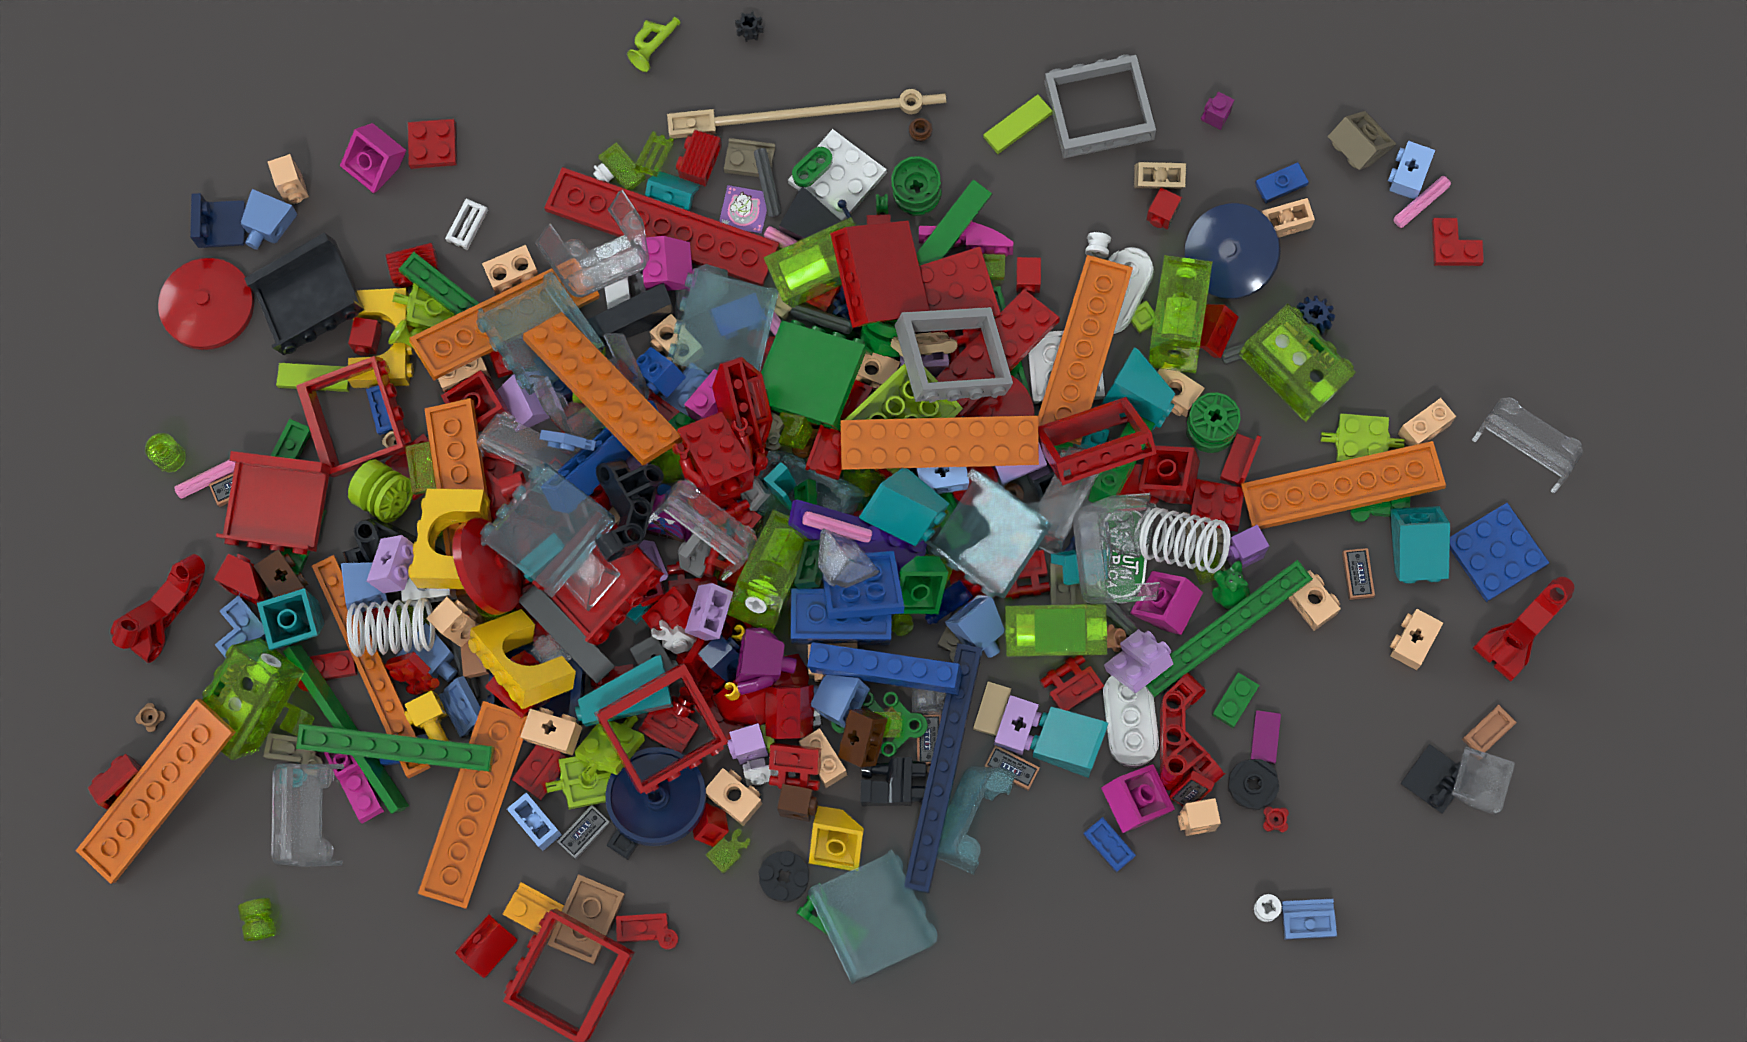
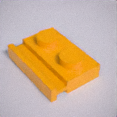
[503,882,564,934]

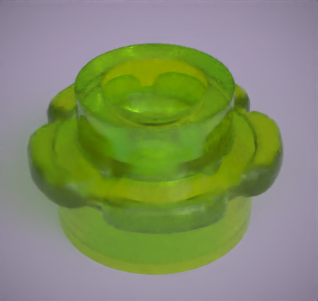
[891,614,914,636]

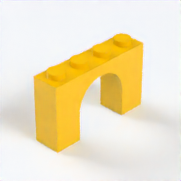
[348,288,414,388]
[408,489,490,589]
[468,609,576,709]

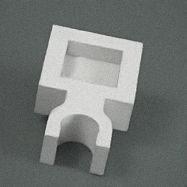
[651,620,697,655]

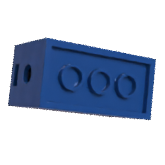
[791,589,891,645]

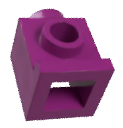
[1200,92,1235,130]

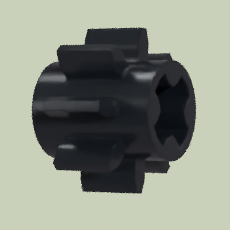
[735,11,764,42]

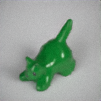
[1212,561,1251,628]

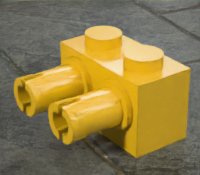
[404,691,449,741]

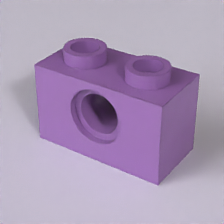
[1226,524,1269,569]

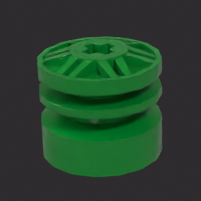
[891,156,942,216]
[1186,392,1241,453]

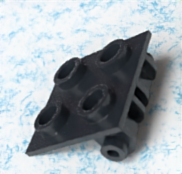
[1401,744,1471,814]

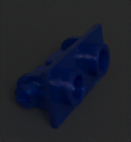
[925,580,974,625]

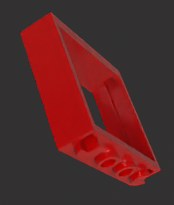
[296,356,412,478]
[1038,397,1157,486]
[594,663,728,794]
[503,909,635,1042]

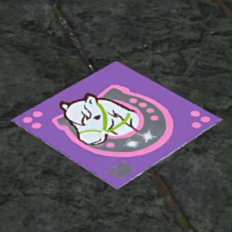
[719,185,767,234]

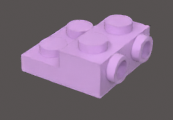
[1104,629,1173,693]

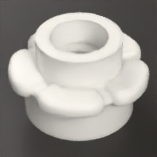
[593,163,614,184]

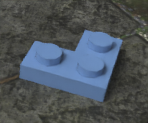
[215,595,266,662]

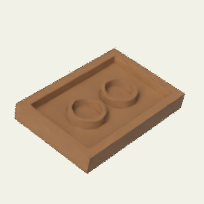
[547,874,625,965]

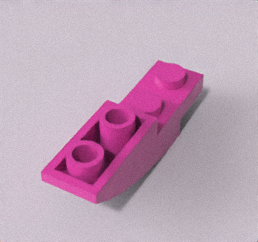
[919,222,1013,257]
[324,752,384,824]

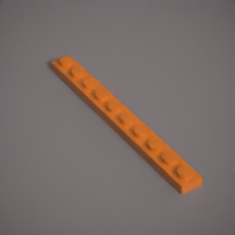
[312,555,431,779]

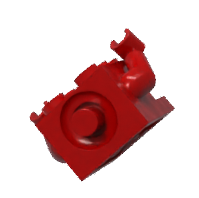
[672,412,755,506]

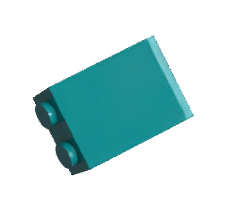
[1101,347,1175,430]
[859,468,949,546]
[1391,506,1450,583]
[257,588,325,650]
[1030,707,1109,778]

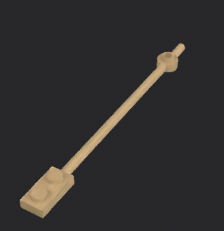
[667,89,946,139]

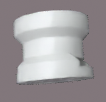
[1085,232,1111,259]
[1254,894,1282,922]

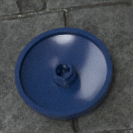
[1185,203,1281,299]
[605,747,707,846]

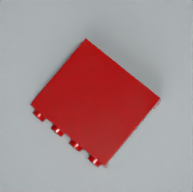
[830,221,930,328]
[216,451,331,555]
[532,510,664,646]

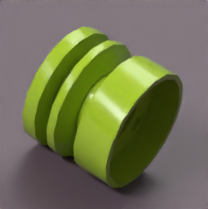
[348,459,414,523]

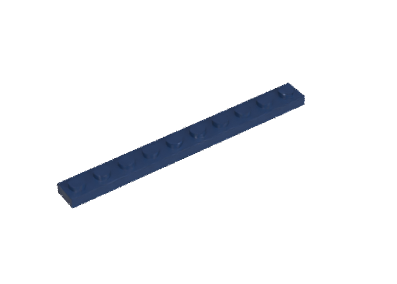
[904,643,983,894]

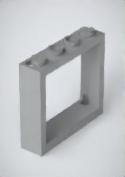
[1045,55,1156,159]
[895,307,1013,403]

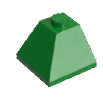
[899,556,948,614]

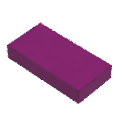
[1250,710,1281,764]

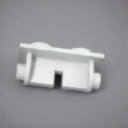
[743,758,796,786]

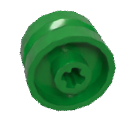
[860,320,901,357]

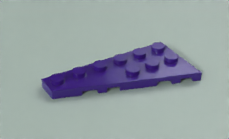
[788,499,927,576]

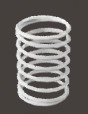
[1139,507,1230,573]
[347,598,435,657]

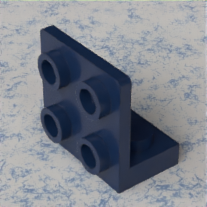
[190,193,246,248]

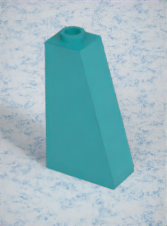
[575,655,673,727]

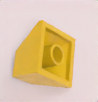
[809,806,864,872]

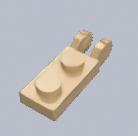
[891,332,957,357]

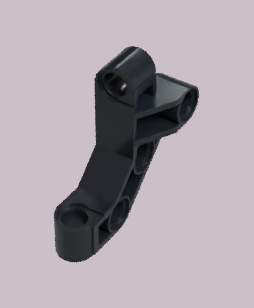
[594,458,664,562]
[342,517,446,563]

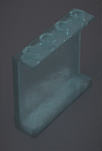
[668,268,779,373]
[476,271,604,395]
[480,462,616,598]
[924,468,1053,598]
[807,850,937,984]

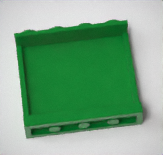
[761,320,873,431]

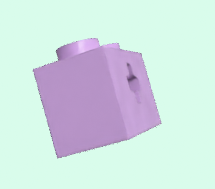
[367,535,414,593]
[685,583,733,641]
[994,695,1041,755]
[727,724,768,765]

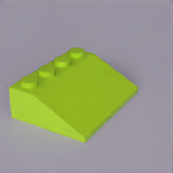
[839,363,963,474]

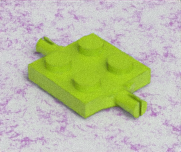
[392,283,455,330]
[1320,413,1405,462]
[575,715,645,780]
[545,756,612,810]

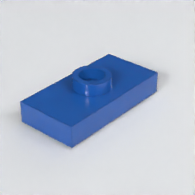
[1255,163,1309,204]
[366,385,393,435]
[1083,817,1136,873]

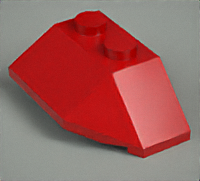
[712,357,773,451]
[712,654,809,727]

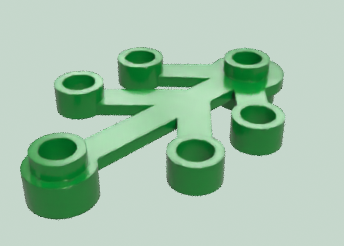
[831,692,928,757]

